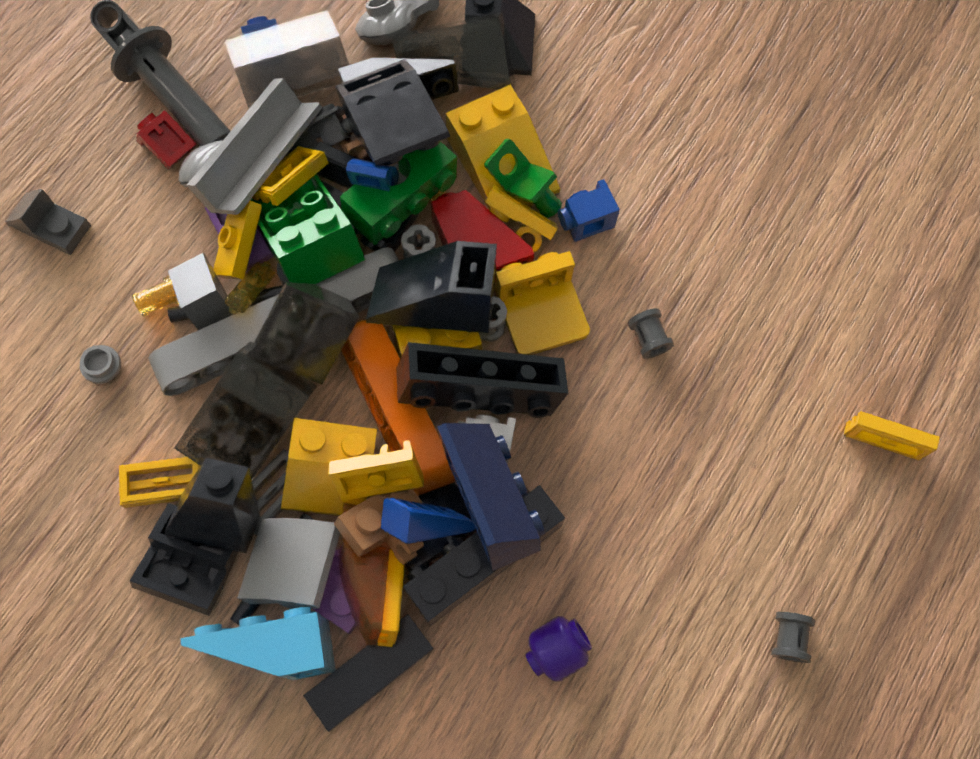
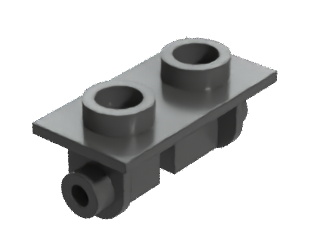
[286,104,353,156]

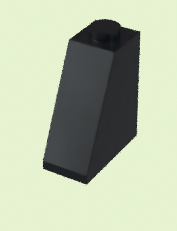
[165,458,260,554]

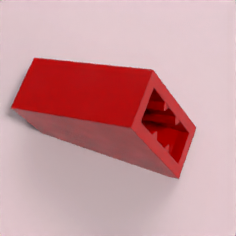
[430,190,535,280]

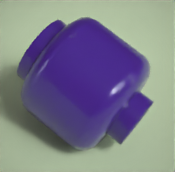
[525,616,592,682]

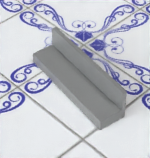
[186,78,322,215]

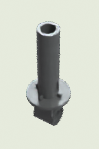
[90,0,231,146]

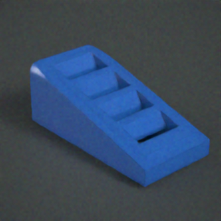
[381,498,475,544]

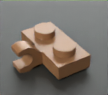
[334,489,424,565]

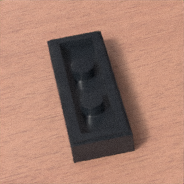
[303,614,434,732]

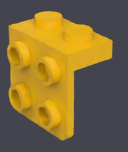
[495,251,590,355]

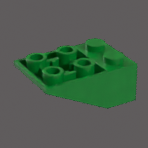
[250,174,365,294]

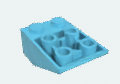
[180,607,336,680]

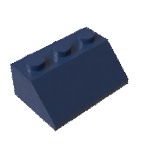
[437,423,545,571]

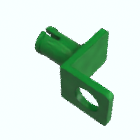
[484,139,562,218]

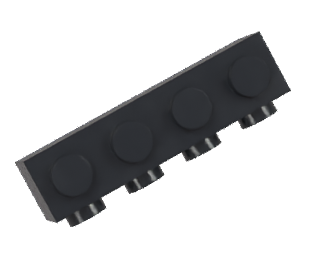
[396,342,569,418]
[403,485,565,626]

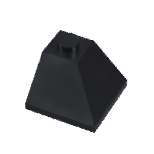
[462,0,535,75]

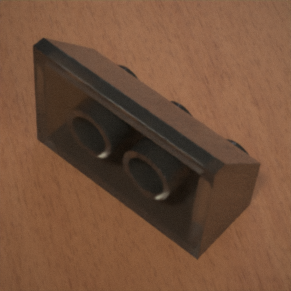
[225,10,349,108]

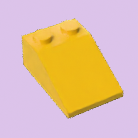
[446,84,561,209]

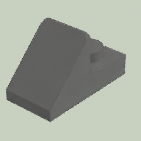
[5,189,91,255]

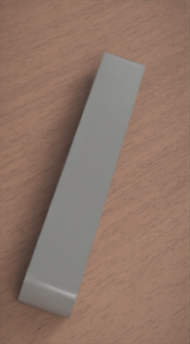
[148,248,399,396]

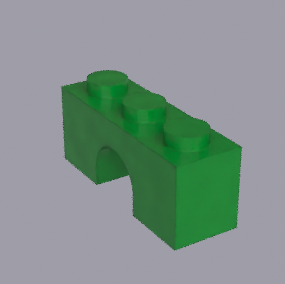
[340,141,457,245]

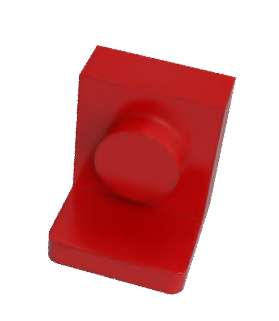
[136,110,197,170]

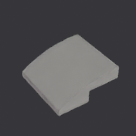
[237,518,340,609]

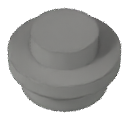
[80,345,121,384]

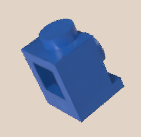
[558,179,620,242]

